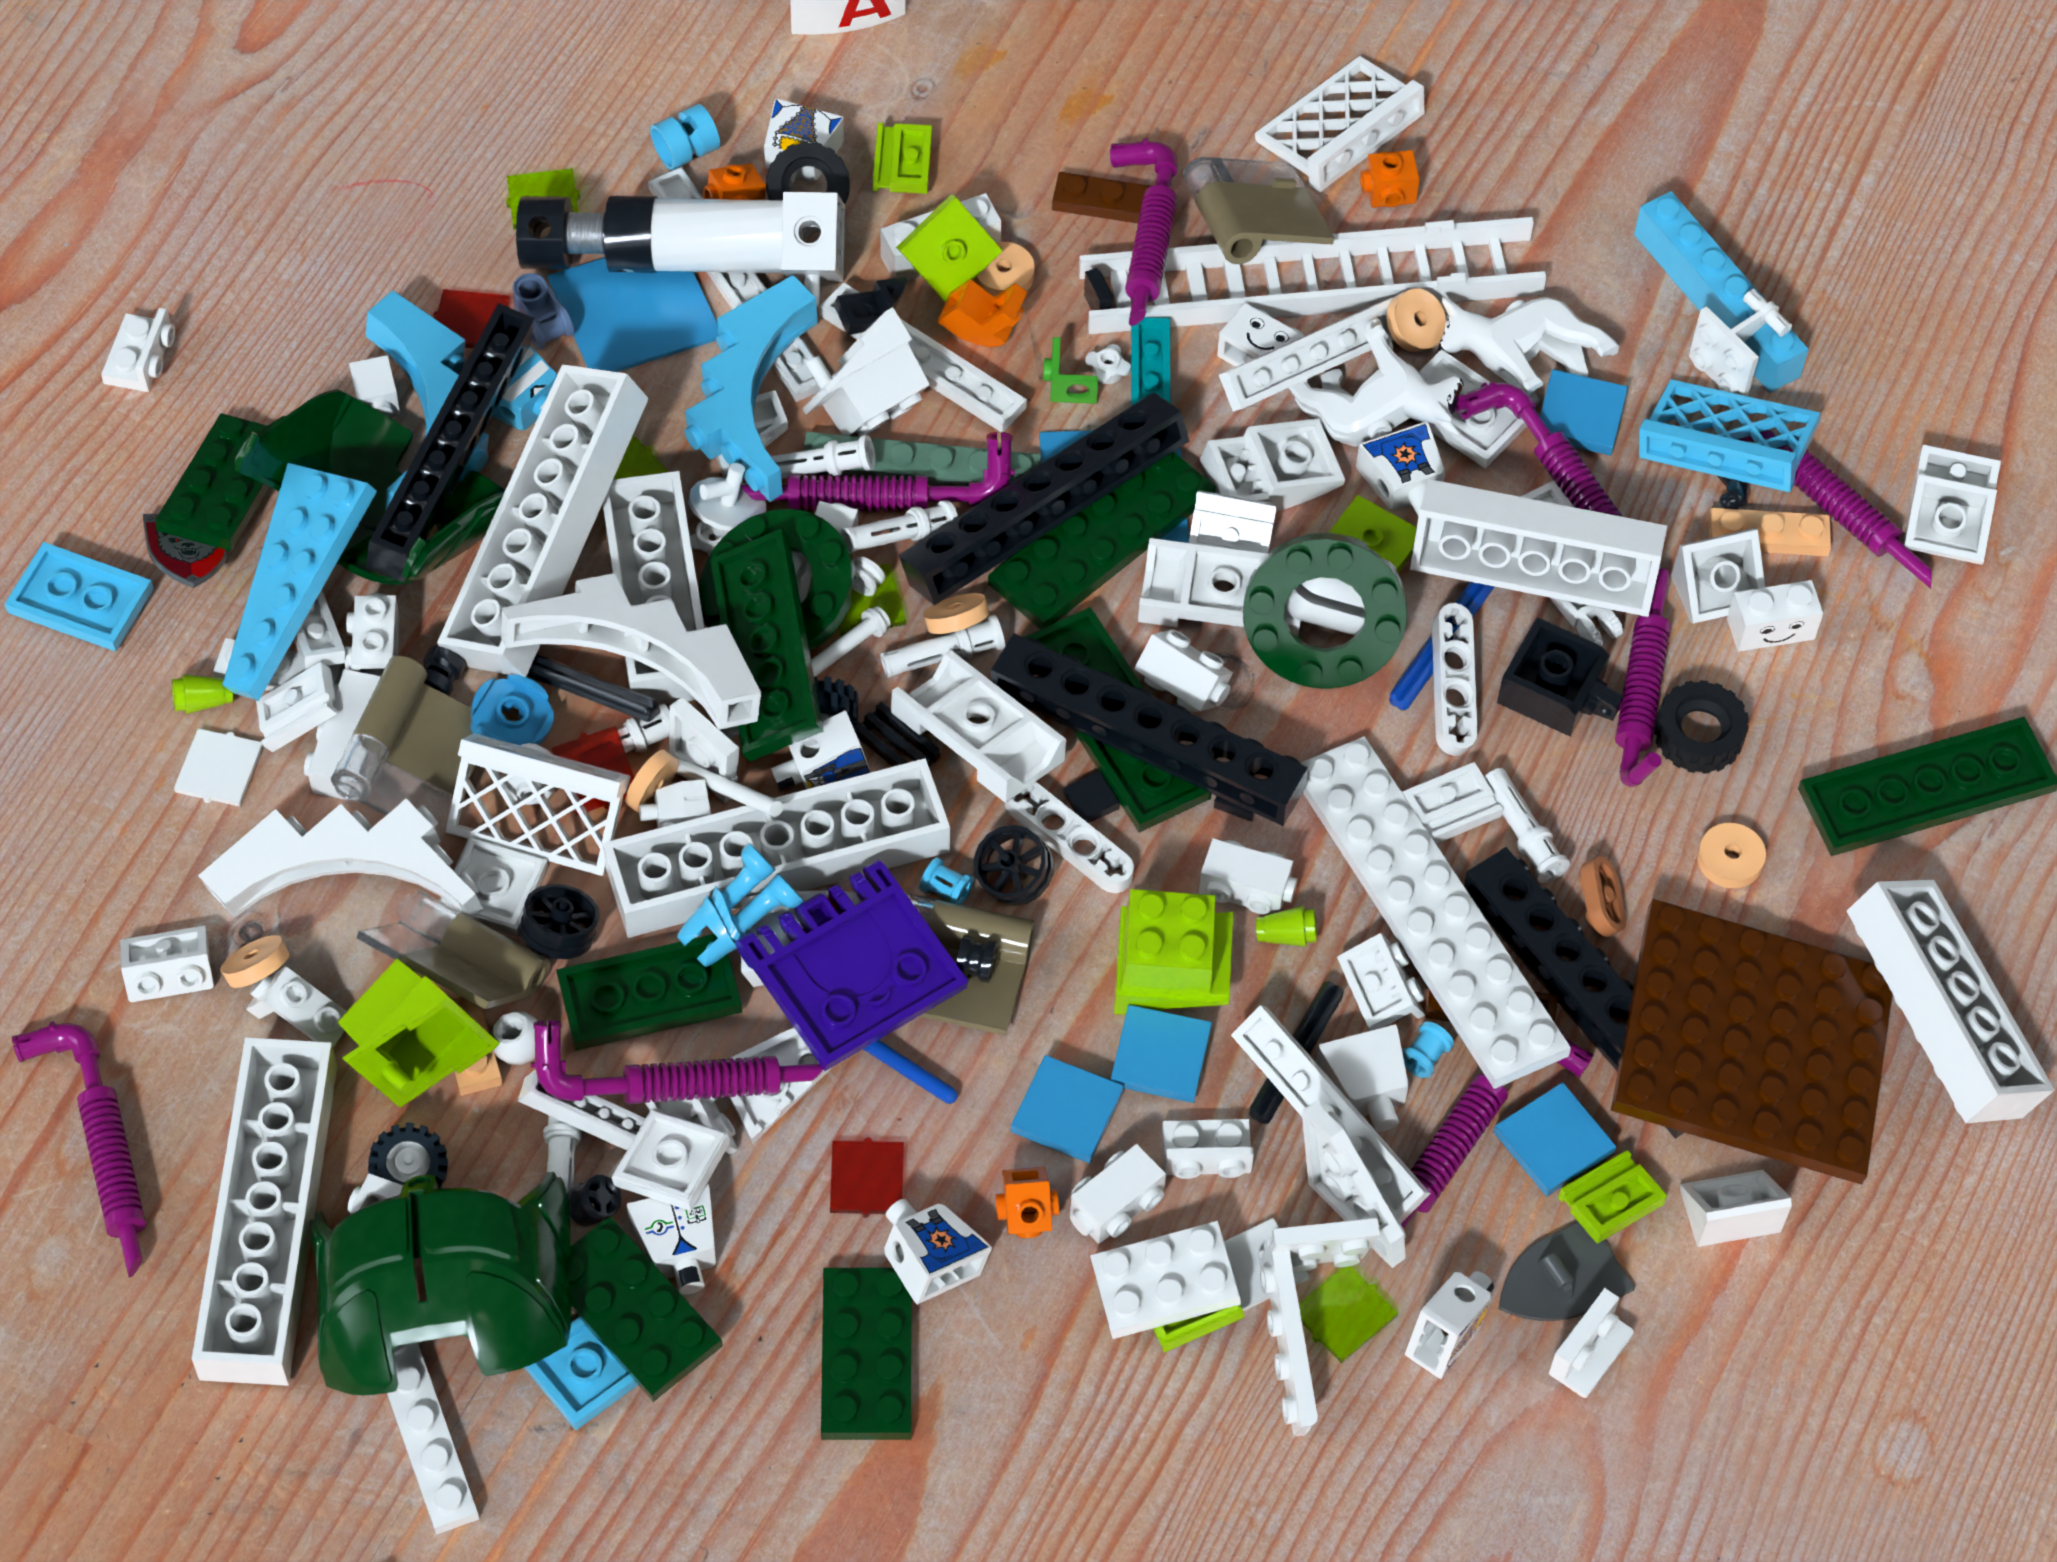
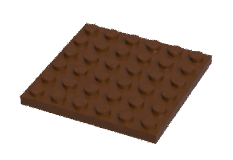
[1610,898,1892,1185]

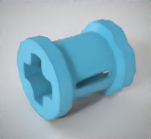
[919,857,974,905]
[1402,1021,1454,1078]

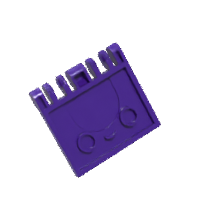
[735,860,969,1071]

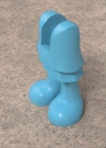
[677,843,804,967]

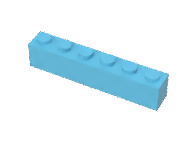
[1634,191,1809,393]

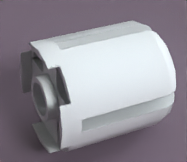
[1285,561,1396,636]

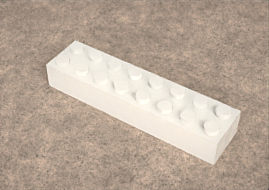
[437,364,649,677]
[603,758,950,938]
[192,1037,338,1386]

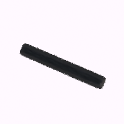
[527,654,659,722]
[1249,981,1343,1124]

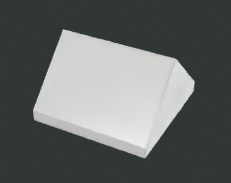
[1671,528,1765,624]
[1680,1170,1792,1247]

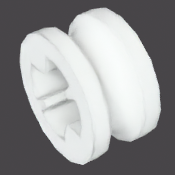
[853,557,885,596]

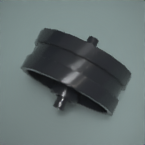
[973,825,1054,906]
[519,884,600,959]

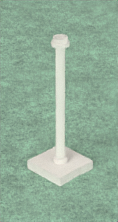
[669,606,890,803]

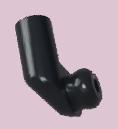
[1717,476,1750,509]

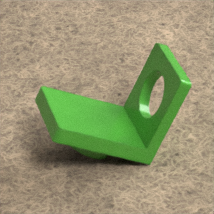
[1043,337,1098,404]

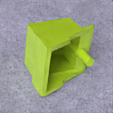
[1114,889,1233,1015]
[337,958,500,1108]

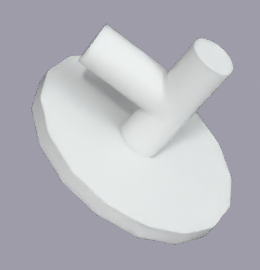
[688,463,767,531]

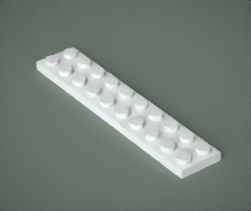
[1300,736,1571,1089]

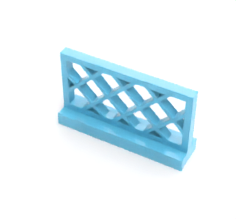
[1639,379,1821,492]

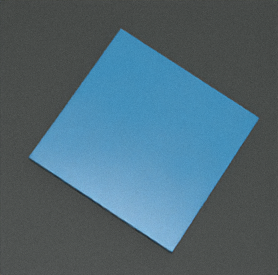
[547,258,719,372]

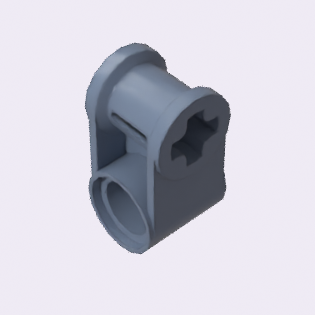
[513,273,575,350]

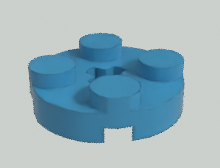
[470,675,554,746]

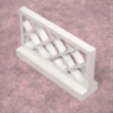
[1255,56,1425,192]
[446,733,631,876]

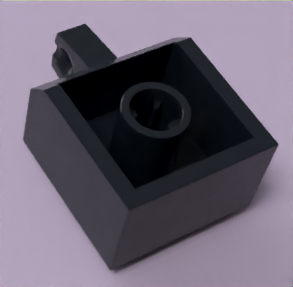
[1497,617,1623,737]

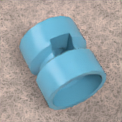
[650,104,720,170]

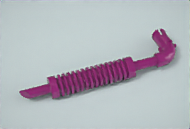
[1110,138,1178,326]
[1455,382,1622,517]
[741,432,1015,511]
[531,1020,823,1104]
[12,1021,146,1278]
[1401,1030,1594,1229]

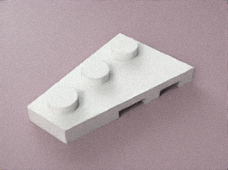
[726,1027,834,1144]

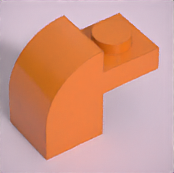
[937,279,1027,347]

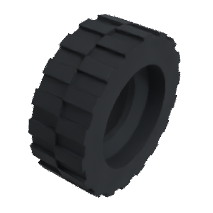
[766,141,850,204]
[1654,680,1749,774]

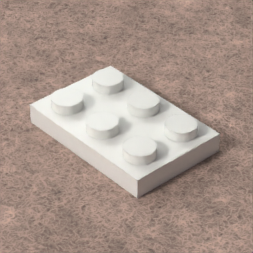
[1411,349,1527,469]
[1090,1221,1241,1339]

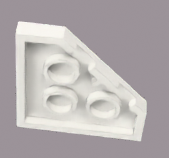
[1301,1101,1406,1268]

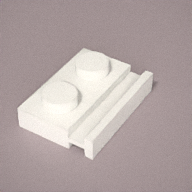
[1189,490,1277,554]
[256,661,338,753]
[1402,762,1503,844]

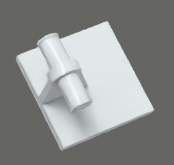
[1689,289,1792,396]

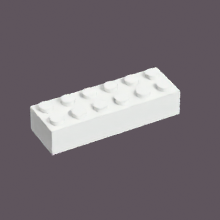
[602,471,704,705]
[1410,479,1667,617]
[1847,880,2055,1123]

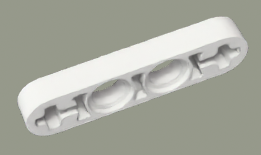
[1432,603,1477,756]
[1004,782,1134,893]

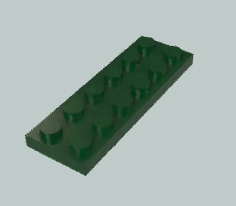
[988,452,1216,630]
[710,528,824,762]
[1024,607,1211,833]
[1798,716,2057,856]

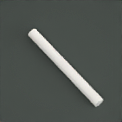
[675,757,783,817]

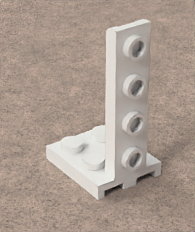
[1258,1218,1380,1437]

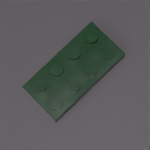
[155,413,269,551]
[556,934,742,1051]
[567,1216,723,1402]
[821,1268,912,1440]

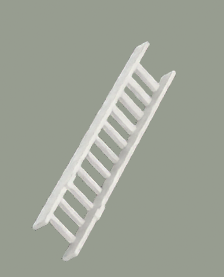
[1079,217,1546,334]

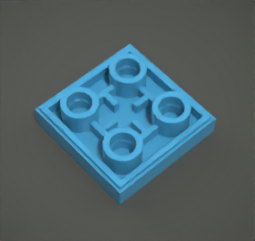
[1540,369,1628,456]
[1110,1005,1212,1103]
[1010,1055,1124,1164]
[1493,1082,1616,1197]

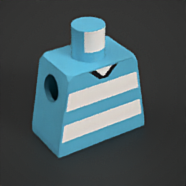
[493,346,557,430]

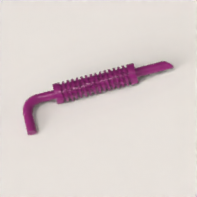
[1738,426,1931,589]
[1615,568,1671,787]

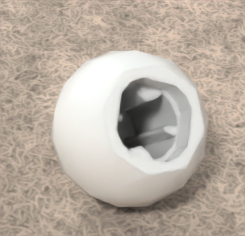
[490,1011,538,1065]

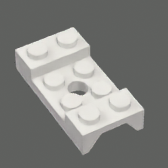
[1138,538,1301,637]
[891,650,1066,803]

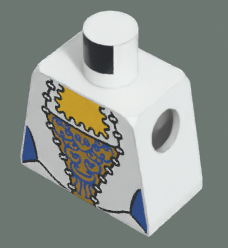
[764,98,844,188]
[1405,1271,1494,1379]

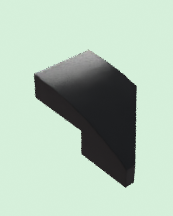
[834,277,908,335]

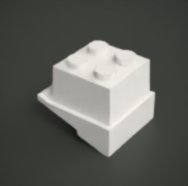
[803,307,930,437]

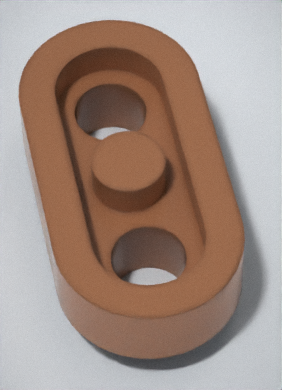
[1579,856,1626,937]

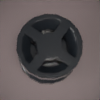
[956,935,998,983]
[567,1175,622,1227]

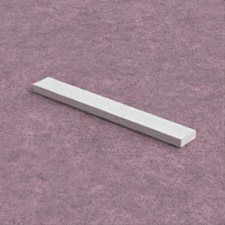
[648,167,820,402]

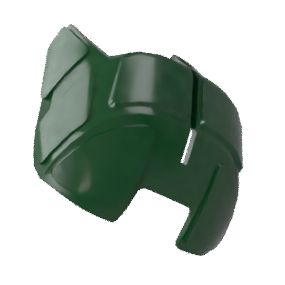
[235,389,505,585]
[309,1171,572,1396]

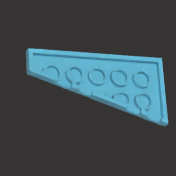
[222,463,377,701]

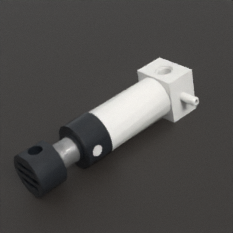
[516,192,845,307]

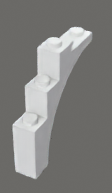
[501,573,761,730]
[198,799,483,918]

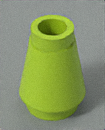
[172,674,233,715]
[1256,905,1317,947]

